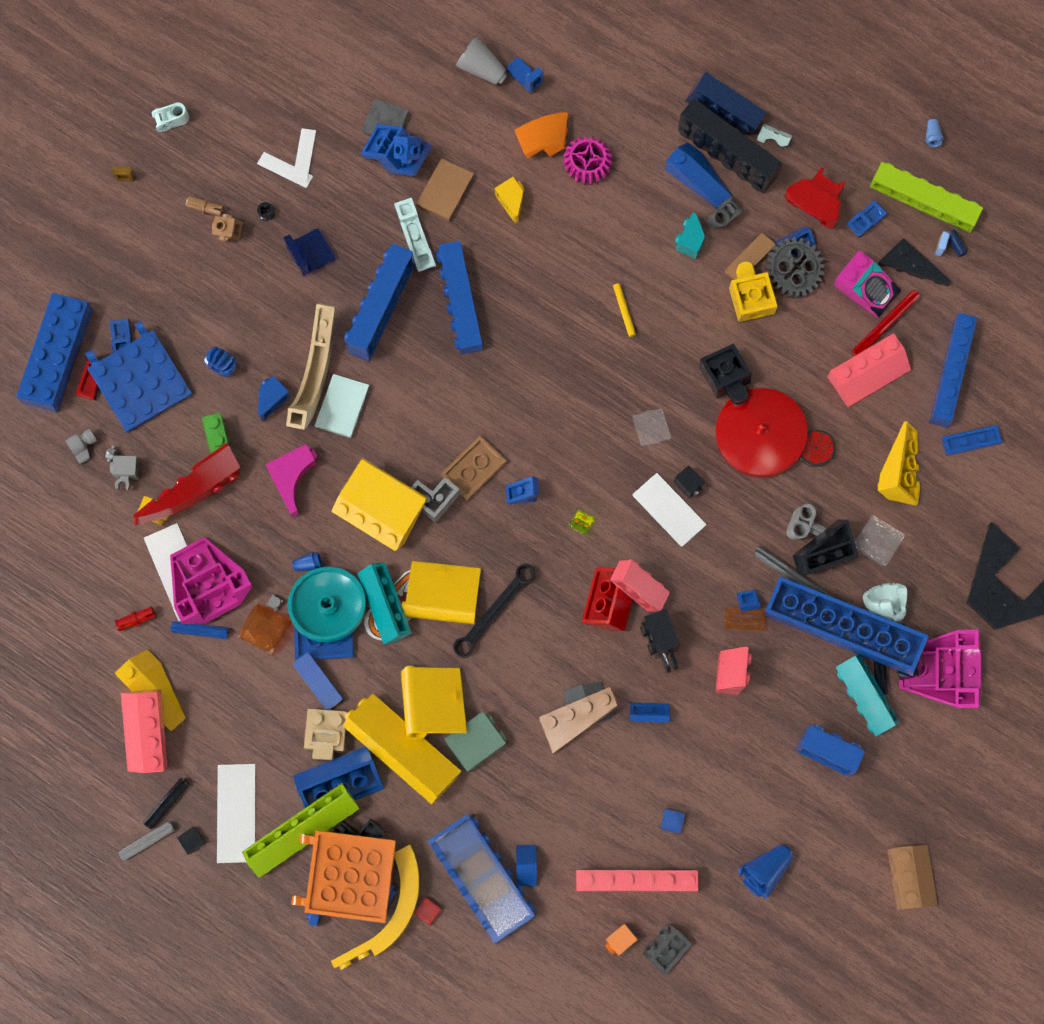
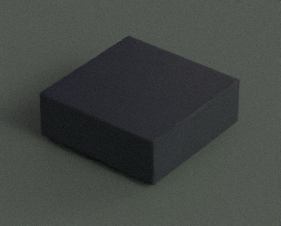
[177,827,205,855]

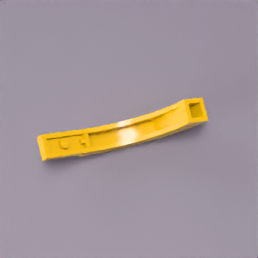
[331,845,420,970]

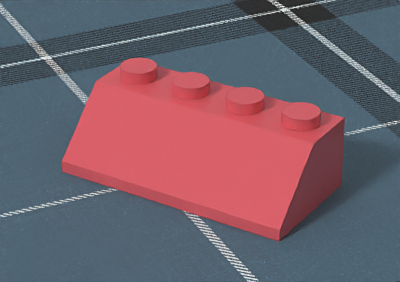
[827,333,911,408]
[121,689,168,773]

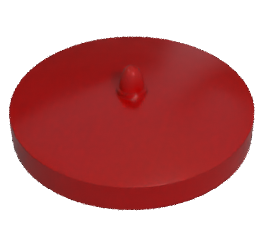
[715,388,808,478]

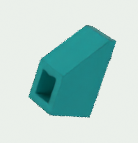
[675,212,705,259]

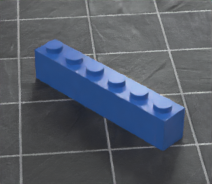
[436,241,483,355]
[929,312,977,428]

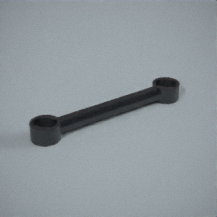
[453,564,535,658]

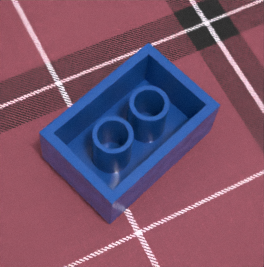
[795,724,865,777]

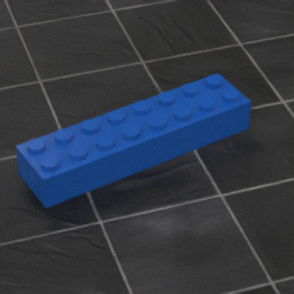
[765,577,929,676]

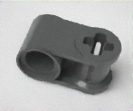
[708,195,744,229]

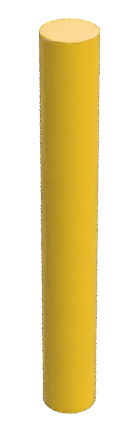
[613,283,636,337]

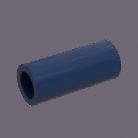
[948,229,968,257]

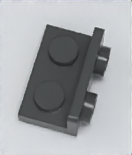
[643,924,692,975]

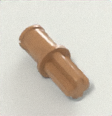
[186,196,224,217]

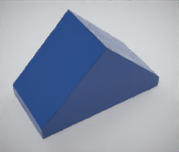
[516,845,537,886]

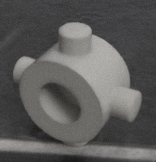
[105,446,117,462]
[266,594,283,611]

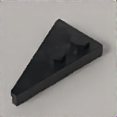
[878,238,951,286]

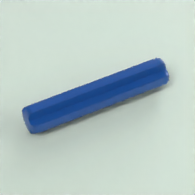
[171,621,229,639]

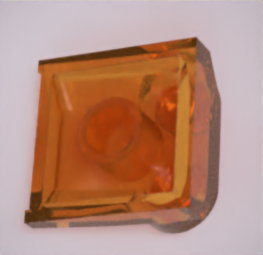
[239,604,291,656]

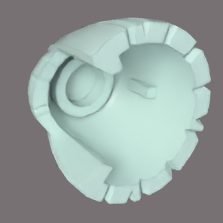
[863,583,907,623]

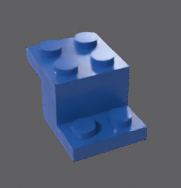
[361,124,432,176]

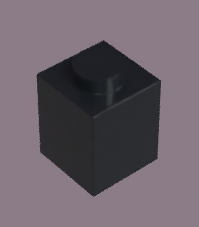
[674,465,704,499]

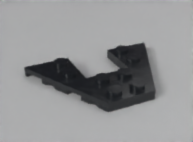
[966,522,1044,630]

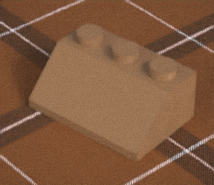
[888,845,938,910]

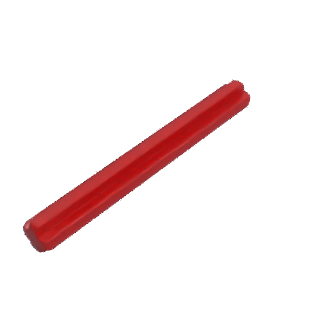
[851,290,920,356]

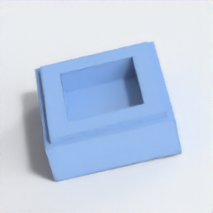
[934,231,950,256]

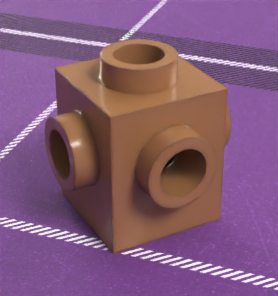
[212,214,243,242]

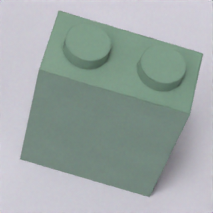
[444,712,507,773]

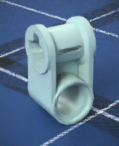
[152,103,189,132]

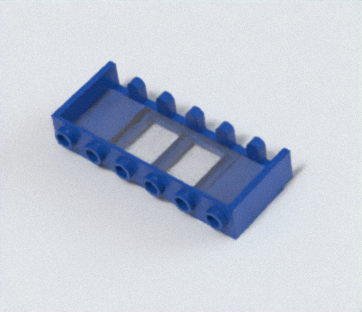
[427,814,536,944]

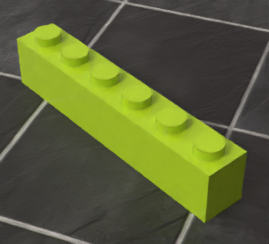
[870,162,983,233]
[242,783,359,878]

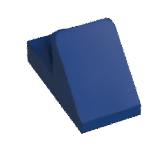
[505,476,539,504]

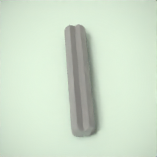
[118,822,174,861]

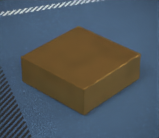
[112,167,135,181]

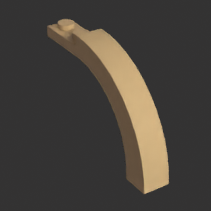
[286,303,337,430]

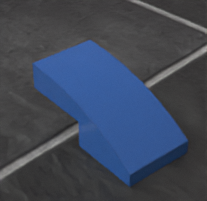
[847,200,887,237]
[109,319,132,353]

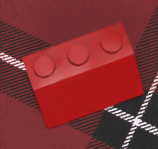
[582,567,633,632]

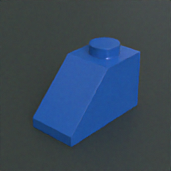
[258,376,291,421]

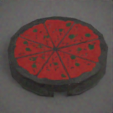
[800,430,836,467]

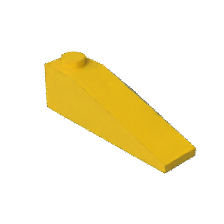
[878,421,920,506]
[115,649,186,732]

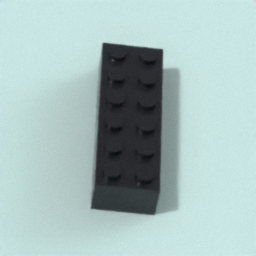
[678,99,782,194]

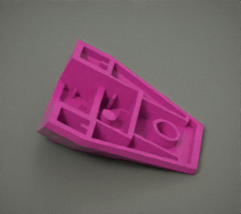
[170,537,252,624]
[899,630,982,708]

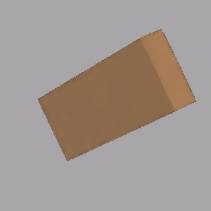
[725,233,776,280]

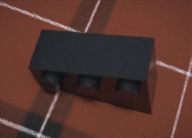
[793,519,859,575]

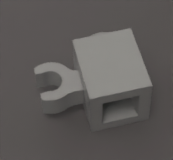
[110,456,140,491]

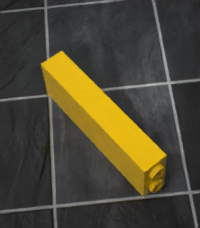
[343,694,461,805]

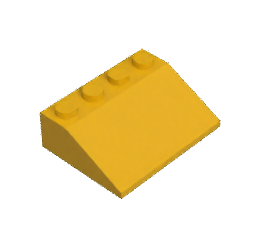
[331,458,427,551]

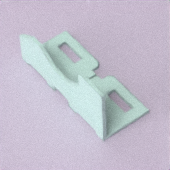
[757,124,792,146]

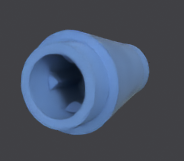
[925,119,944,148]

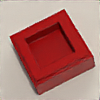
[414,897,442,925]

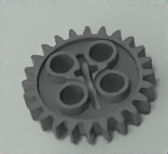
[765,237,825,298]

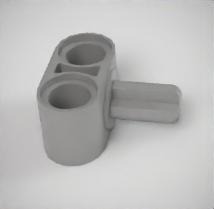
[786,504,827,541]

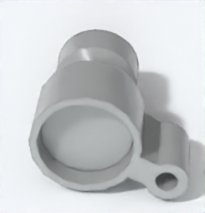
[65,428,97,464]

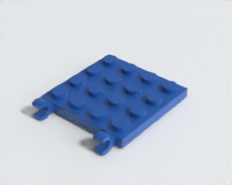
[85,321,192,433]

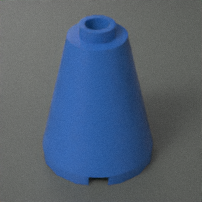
[738,845,793,899]

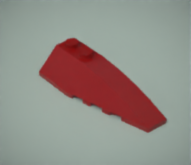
[133,443,240,526]

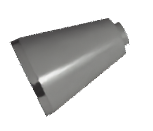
[456,36,507,85]

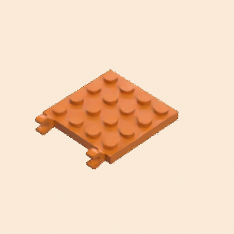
[291,830,396,923]

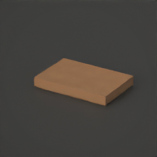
[416,158,474,221]
[440,435,507,501]

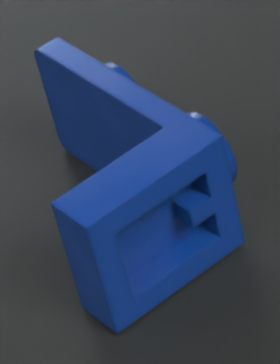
[506,57,543,93]

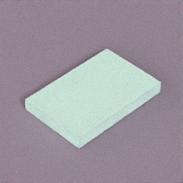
[315,374,369,438]

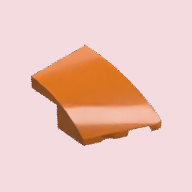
[514,112,570,158]

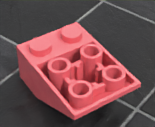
[715,647,752,695]

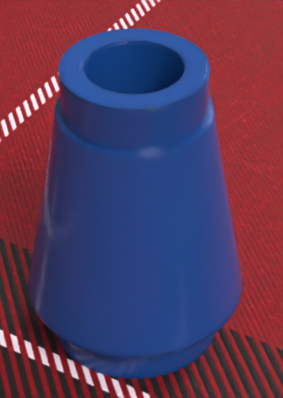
[292,552,322,572]

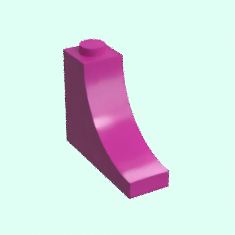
[265,444,317,518]

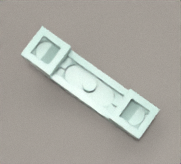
[394,198,436,272]

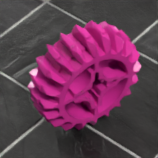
[563,136,612,185]

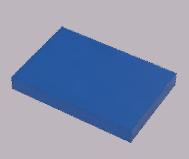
[294,627,354,661]

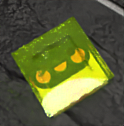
[569,509,595,536]

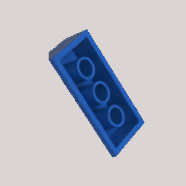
[293,746,384,808]

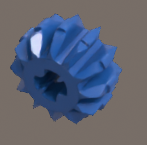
[204,347,237,377]

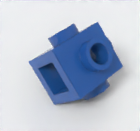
[394,135,421,163]

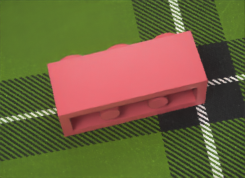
[610,559,670,612]

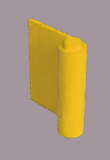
[402,561,481,624]
[401,666,467,740]

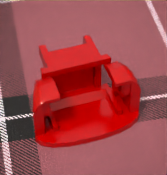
[784,167,846,229]

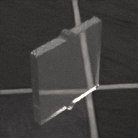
[632,408,671,447]

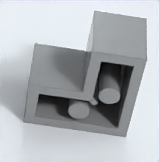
[411,477,460,523]

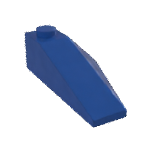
[665,142,734,208]

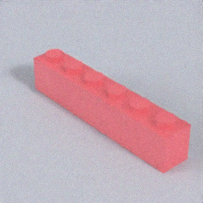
[576,870,698,892]

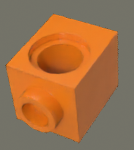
[605,924,637,956]

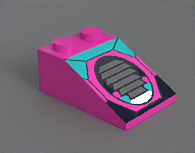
[834,250,901,318]

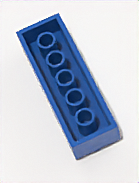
[344,243,415,362]
[16,293,93,413]

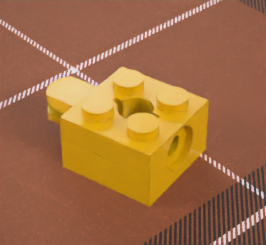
[729,262,777,322]

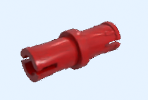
[115,606,156,632]

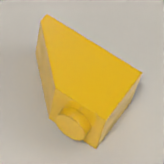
[495,177,524,224]

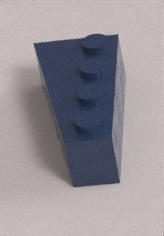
[685,72,766,135]

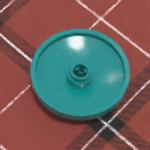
[288,567,366,642]

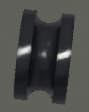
[257,202,275,221]

